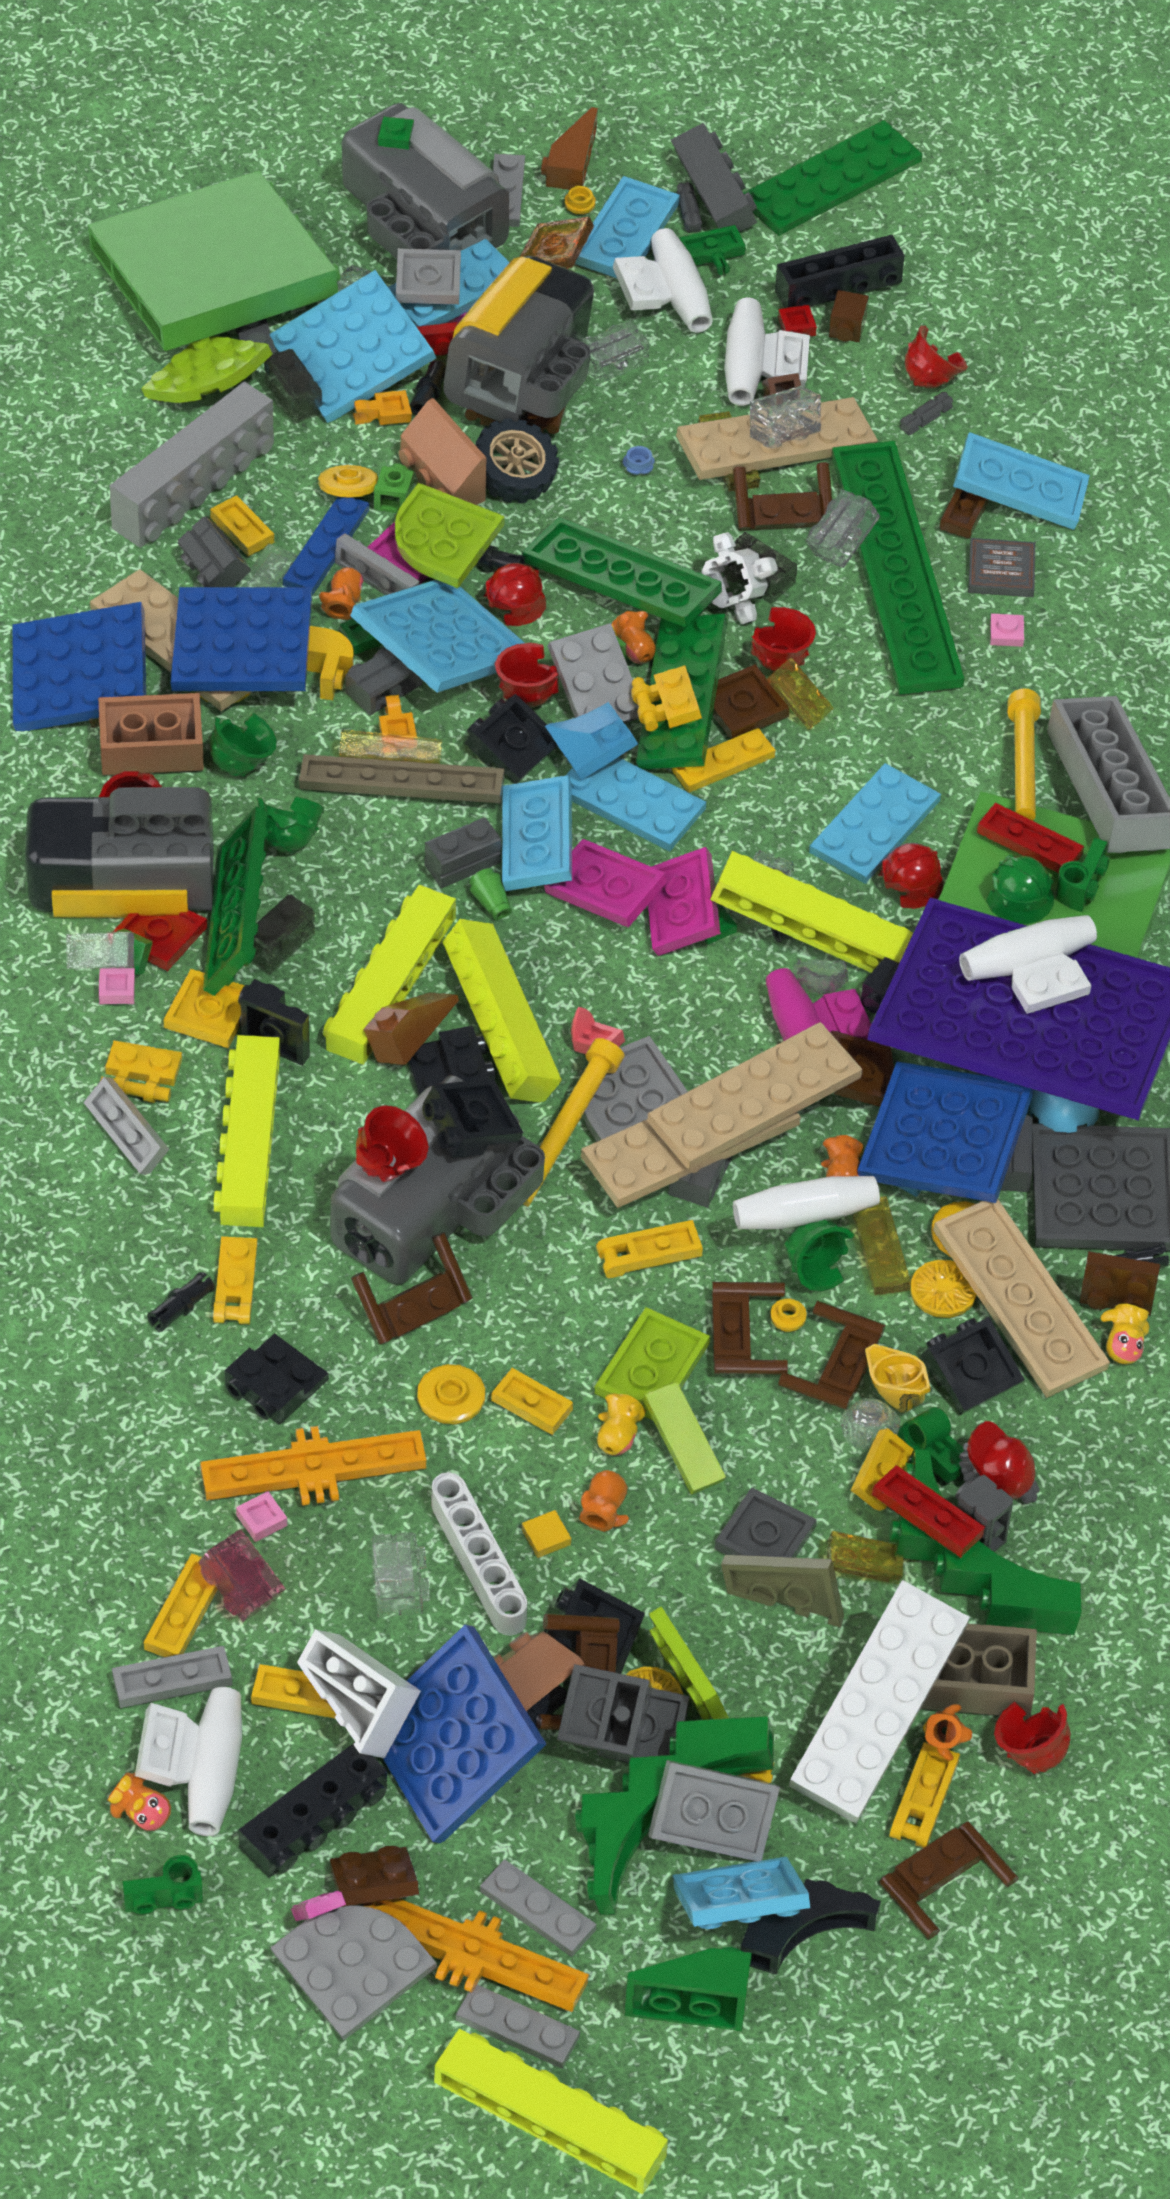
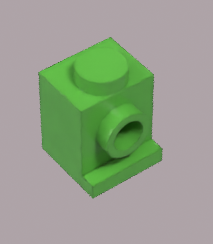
[374,464,414,513]

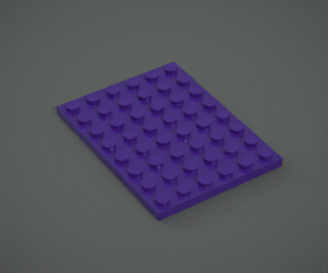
[867,898,1170,1121]

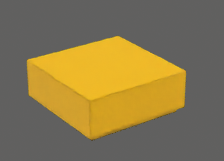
[521,1510,571,1558]

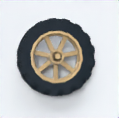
[475,418,559,503]

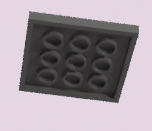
[1032,1124,1170,1251]

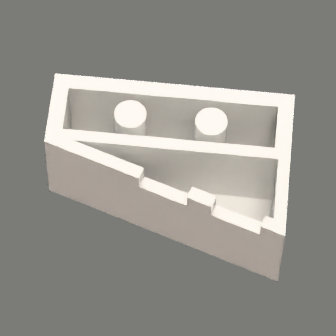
[297,1629,421,1758]

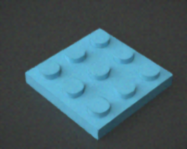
[672,1856,810,1929]

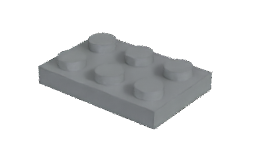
[547,623,639,724]
[648,1760,780,1861]

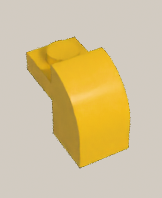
[307,626,354,701]

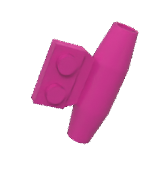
[765,968,871,1041]

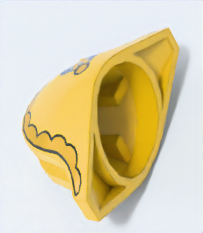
[865,1344,930,1413]

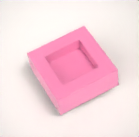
[990,614,1024,647]
[99,968,135,1004]
[236,1491,287,1542]

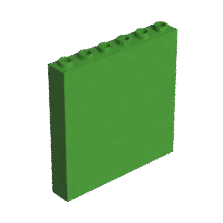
[88,170,340,351]
[939,791,1170,959]

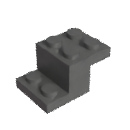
[557,1664,690,1763]

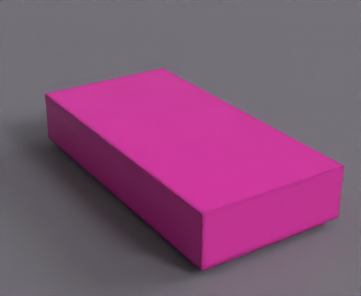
[291,1891,346,1921]

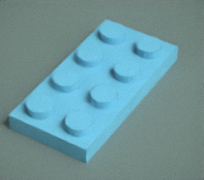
[572,176,680,278]
[388,239,509,327]
[953,432,1090,530]
[566,757,706,852]
[809,763,941,884]
[502,775,572,891]

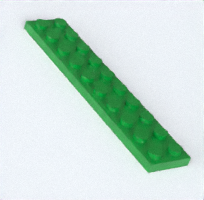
[832,441,965,695]

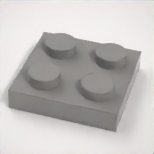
[396,248,461,305]

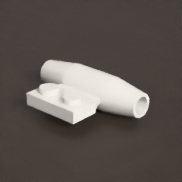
[613,228,713,333]
[724,298,810,406]
[959,915,1097,1014]
[733,1176,880,1229]
[135,1687,242,1836]

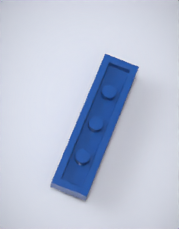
[283,497,369,596]

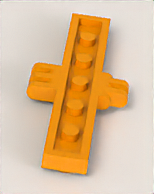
[200,1426,427,1506]
[363,1898,589,2012]

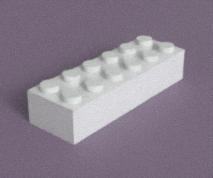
[789,1580,970,1824]

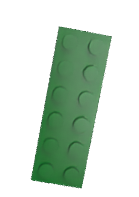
[743,120,923,236]
[522,517,722,628]
[636,614,728,769]
[203,806,268,996]

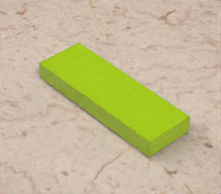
[643,1382,726,1495]

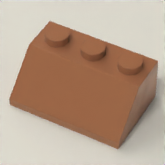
[399,398,486,505]
[98,693,204,775]
[493,1631,584,1711]

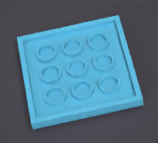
[269,270,436,423]
[350,580,525,693]

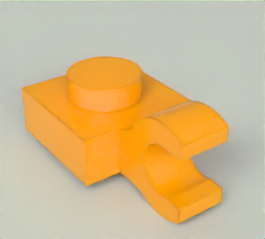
[353,390,412,425]
[379,695,418,751]

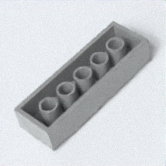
[110,381,274,548]
[1047,696,1170,853]

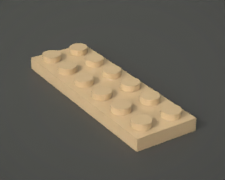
[676,397,878,480]
[90,569,251,711]
[647,1022,862,1170]
[581,1112,801,1208]
[933,1199,1110,1398]

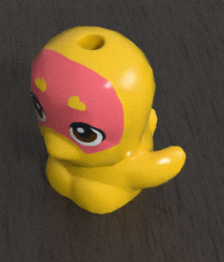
[1100,1304,1150,1365]
[597,1393,646,1456]

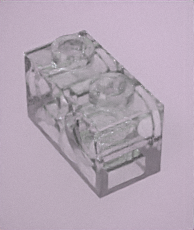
[750,386,821,448]

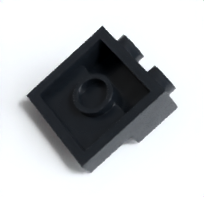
[465,693,558,784]
[238,979,310,1066]
[407,1025,495,1096]
[422,1079,524,1158]
[921,1317,1025,1415]
[225,1333,329,1425]
[544,1578,645,1674]

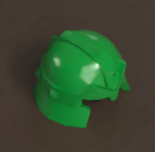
[208,712,277,777]
[257,796,325,855]
[986,855,1054,924]
[784,1219,855,1292]

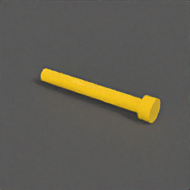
[1007,688,1041,821]
[523,1038,625,1207]

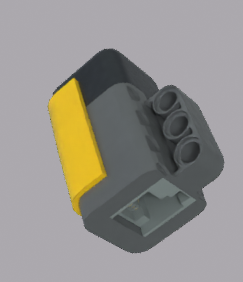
[444,256,594,422]
[25,787,214,918]

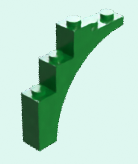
[889,1449,1082,1635]
[575,1716,774,1915]

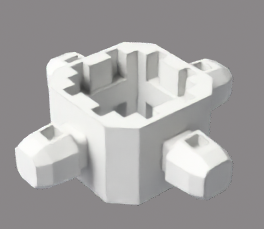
[702,532,777,625]

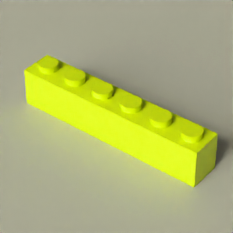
[710,851,913,973]
[323,885,456,1065]
[442,919,562,1102]
[214,1035,280,1227]
[434,2028,668,2194]

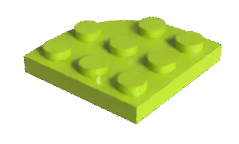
[141,336,273,403]
[395,483,505,588]

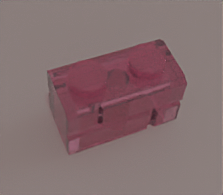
[198,1529,286,1622]

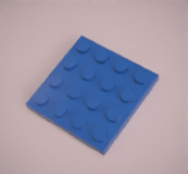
[171,587,312,691]
[12,602,147,731]
[857,1061,1034,1203]
[383,1624,547,1843]

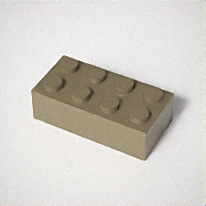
[921,1623,1037,1718]

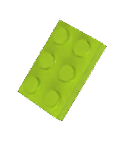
[594,1307,710,1420]
[648,1606,729,1720]

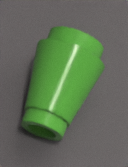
[469,868,512,921]

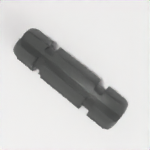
[676,182,702,233]
[900,392,953,435]

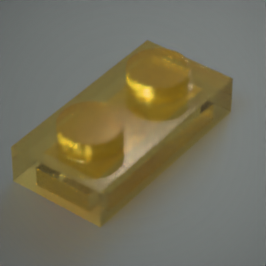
[766,657,834,730]
[827,1531,903,1584]

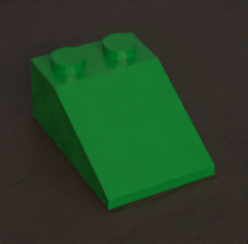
[624,1947,751,2031]

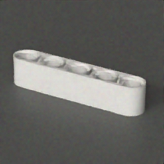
[431,1472,527,1636]

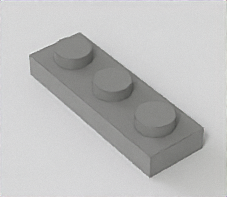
[493,154,525,227]
[335,533,419,595]
[83,1077,169,1175]
[112,1646,232,1708]
[480,1859,597,1957]
[456,1984,580,2069]

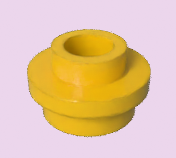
[565,186,596,214]
[770,1299,807,1332]

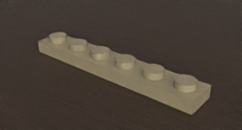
[299,754,505,803]

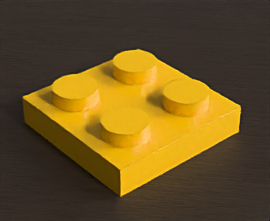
[164,969,245,1048]

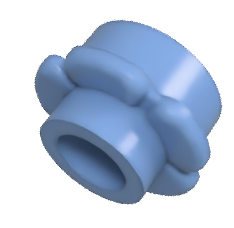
[623,446,655,475]

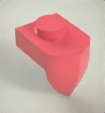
[571,1007,625,1054]

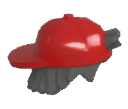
[959,1421,1040,1504]

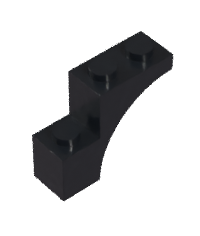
[741,1879,881,1975]

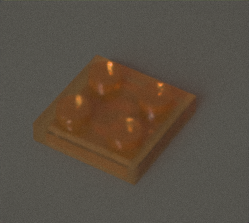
[520,217,594,269]

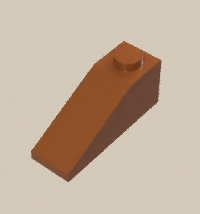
[541,107,598,190]
[363,992,459,1065]

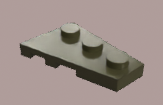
[721,1555,844,1628]

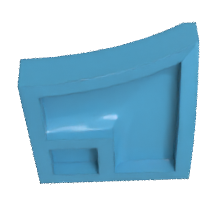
[545,702,638,781]

